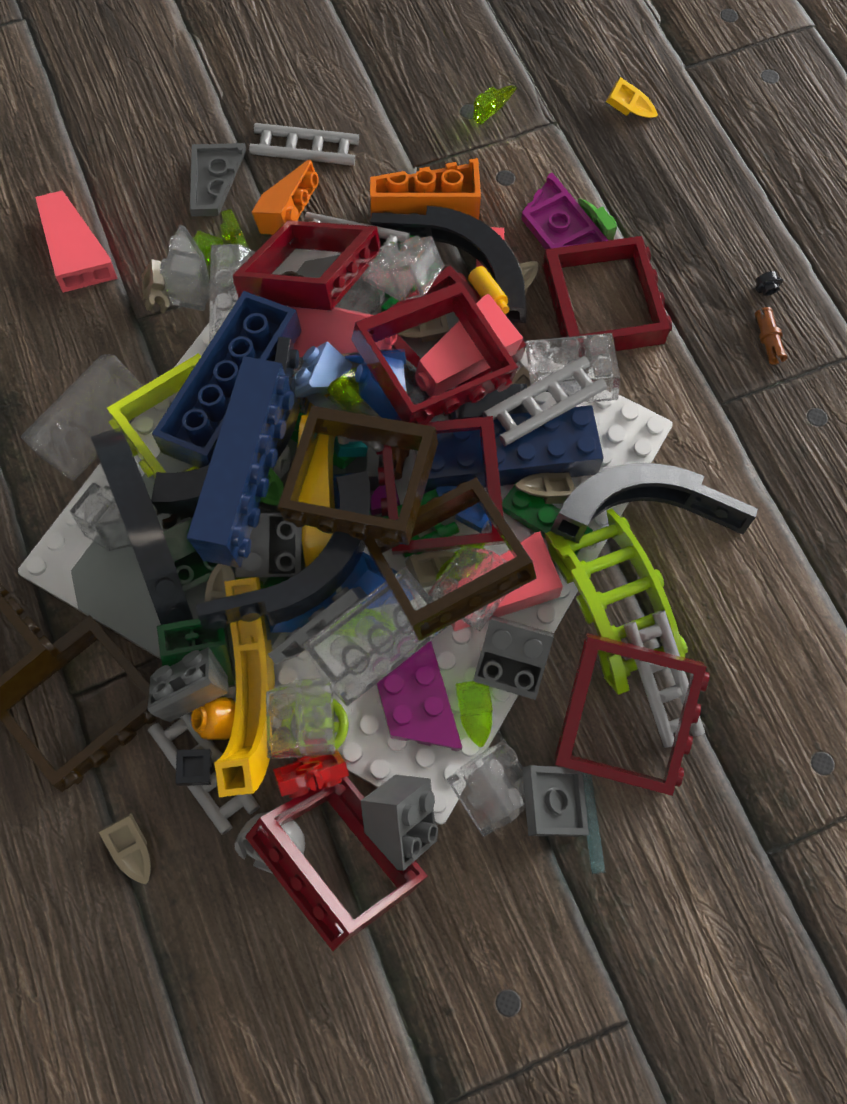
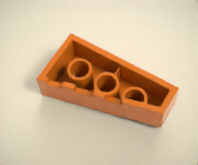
[370,158,481,220]

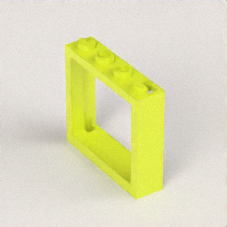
[107,353,201,478]

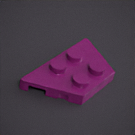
[521,172,608,249]
[374,636,462,751]

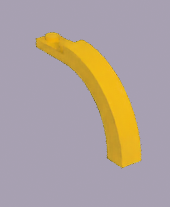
[297,394,341,567]
[214,577,275,797]

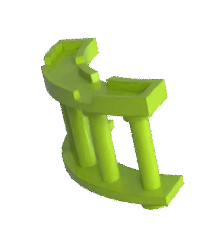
[545,508,688,695]

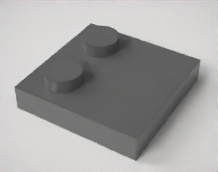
[522,765,589,837]

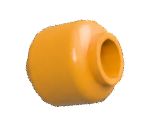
[191,697,235,740]

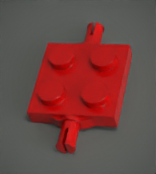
[273,749,349,798]

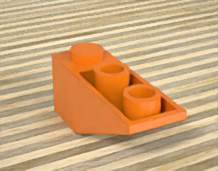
[251,160,319,235]

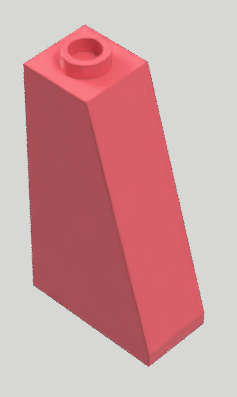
[35,190,117,293]
[415,294,523,398]
[288,306,398,358]
[445,532,563,632]

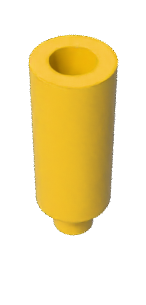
[468,266,509,315]

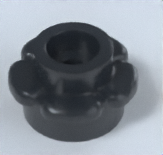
[755,271,783,296]

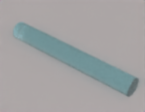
[582,772,605,874]

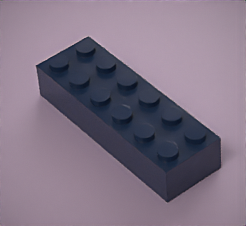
[152,291,302,468]
[187,356,294,568]
[415,405,604,494]

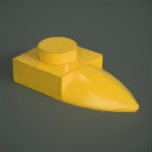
[606,77,658,118]

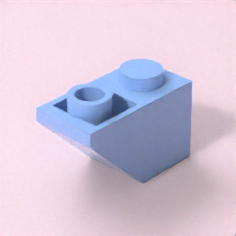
[294,341,352,398]

